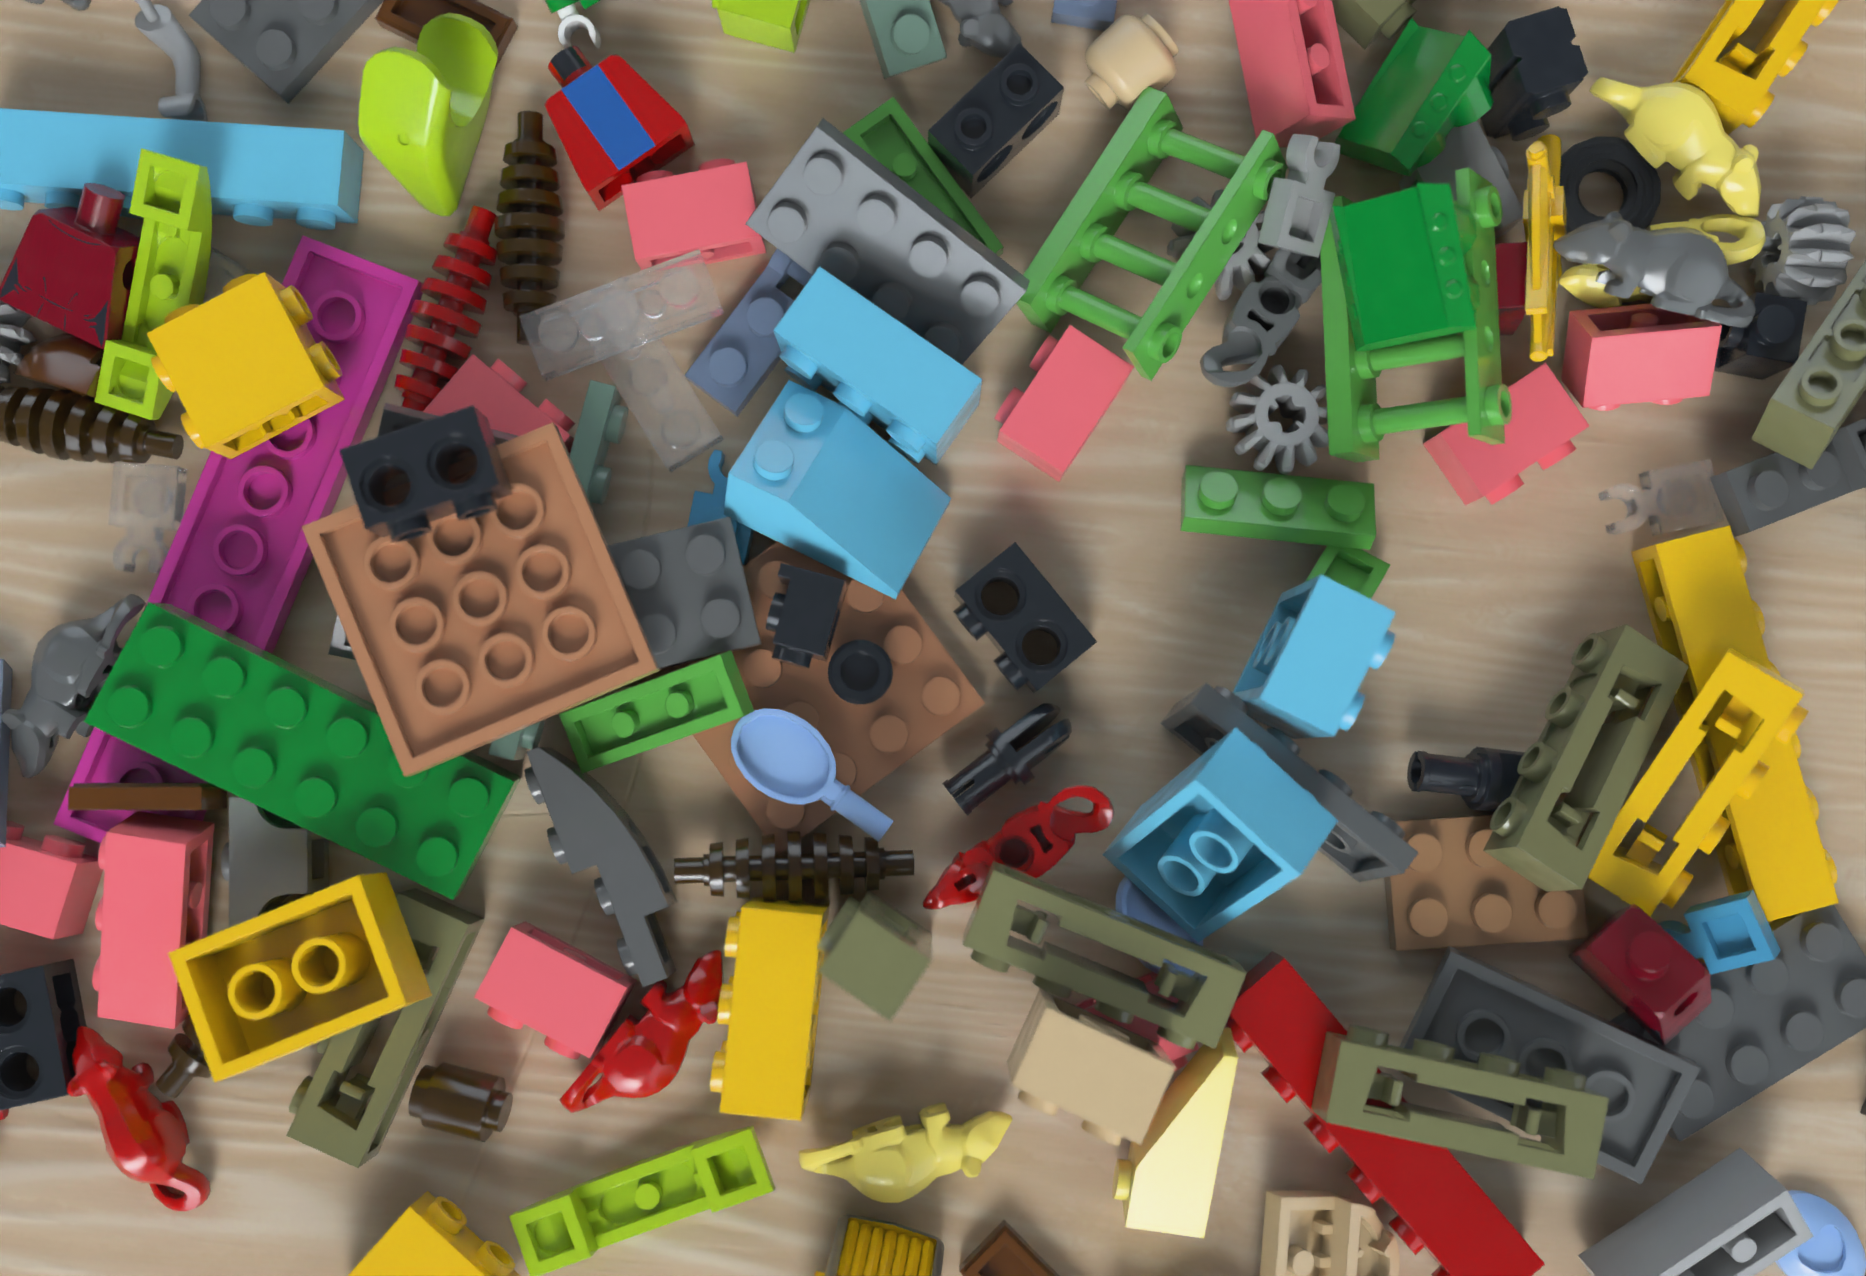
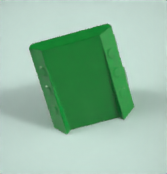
[1334,18,1494,177]
[1329,183,1480,352]

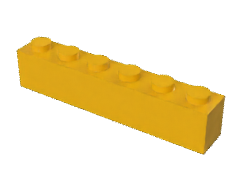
[1631,525,1839,921]

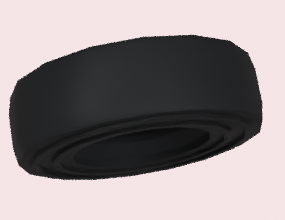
[1560,136,1661,234]

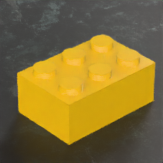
[168,872,432,1083]
[710,897,830,1121]

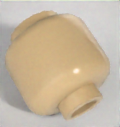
[1084,14,1179,110]

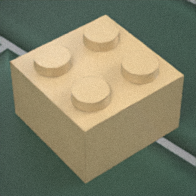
[1007,989,1176,1146]

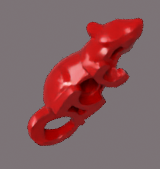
[922,785,1115,910]
[559,950,724,1113]
[67,1026,211,1211]

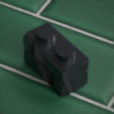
[1481,6,1589,141]

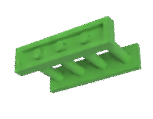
[1016,86,1288,381]
[1320,167,1512,463]

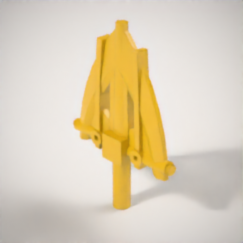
[1523,134,1567,361]

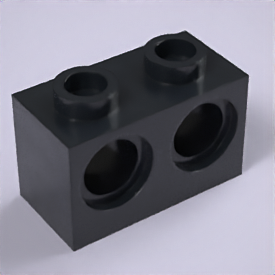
[928,43,1064,199]
[339,405,513,542]
[953,542,1097,693]
[0,958,87,1110]

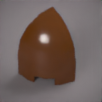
[13,333,104,398]

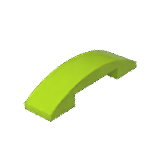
[95,148,212,420]
[509,1126,776,1276]

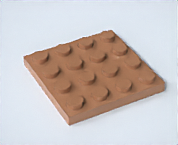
[302,422,660,776]
[650,542,985,854]

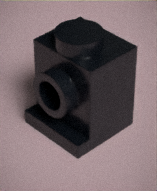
[1714,292,1808,380]
[766,563,847,669]

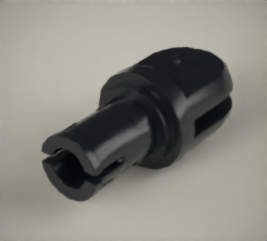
[942,703,1072,816]
[1407,747,1525,812]

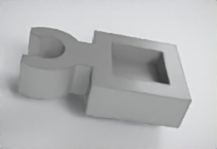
[1258,134,1340,258]

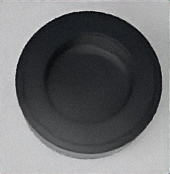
[828,640,893,705]

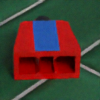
[544,46,695,211]

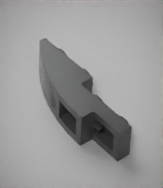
[1710,418,1866,537]
[524,747,678,987]

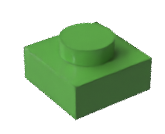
[1306,545,1390,599]

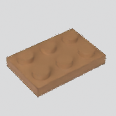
[1384,814,1588,951]

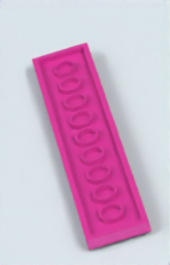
[53,235,423,843]

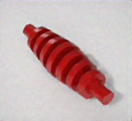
[394,206,497,412]

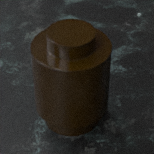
[408,1062,513,1142]

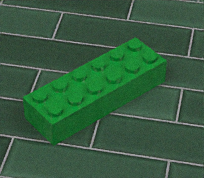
[84,602,522,900]

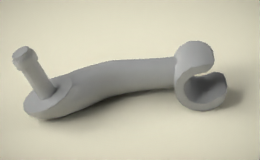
[134,0,208,122]

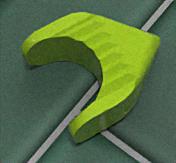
[358,13,498,216]

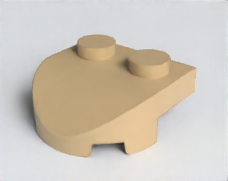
[1260,1190,1400,1276]

